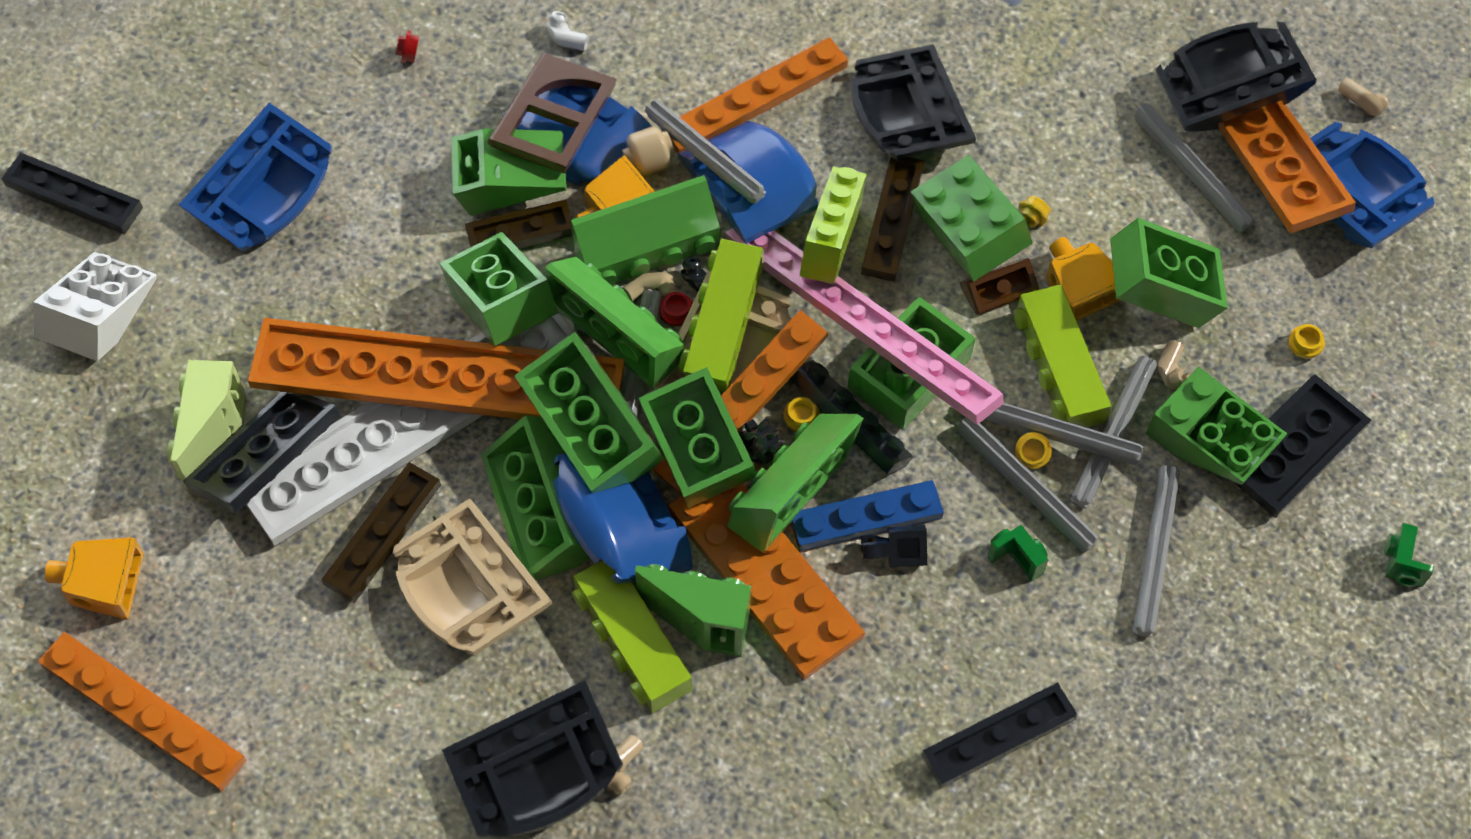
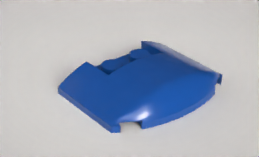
[502,86,652,186]
[179,102,332,251]
[678,121,818,244]
[1310,122,1435,248]
[554,454,693,584]

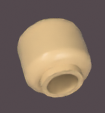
[622,126,675,176]

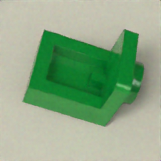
[1384,522,1434,587]
[987,525,1049,582]

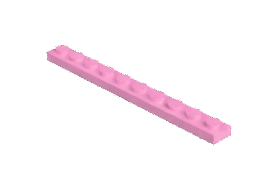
[725,228,1004,425]

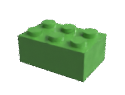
[911,155,1033,282]
[1110,218,1228,328]
[439,232,559,346]
[847,297,976,430]
[639,367,756,508]

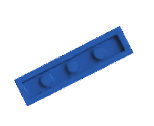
[791,480,944,552]

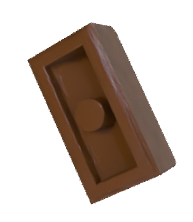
[959,258,1040,315]

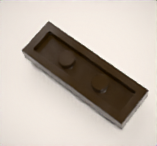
[465,199,572,249]

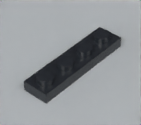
[1,152,143,235]
[790,360,913,474]
[921,682,1078,789]

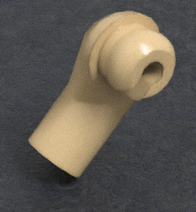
[1338,78,1389,116]
[622,272,677,302]
[1156,340,1190,390]
[606,735,643,795]

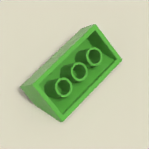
[571,175,720,285]
[545,257,684,389]
[514,332,665,493]
[727,414,864,553]
[480,415,590,581]

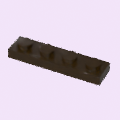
[861,156,925,282]
[321,462,441,603]

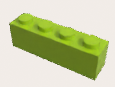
[800,166,867,284]
[679,238,764,392]
[1014,284,1112,428]
[572,561,692,714]

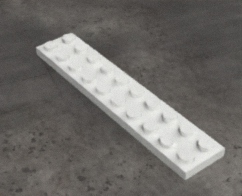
[246,314,574,546]

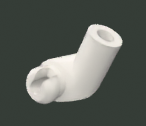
[547,11,589,51]

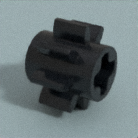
[739,419,782,465]

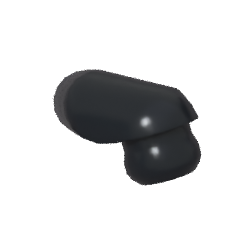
[681,257,707,292]

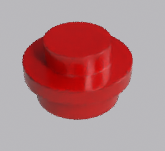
[395,30,419,64]
[659,292,693,326]

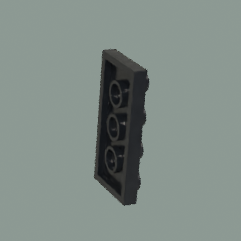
[1231,374,1372,518]
[183,392,340,513]

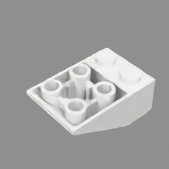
[33,252,157,361]

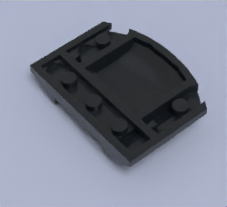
[1155,21,1316,132]
[851,44,976,160]
[442,680,624,837]

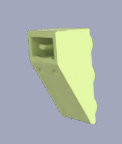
[167,360,247,493]

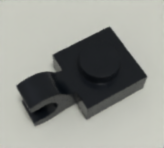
[861,525,928,568]

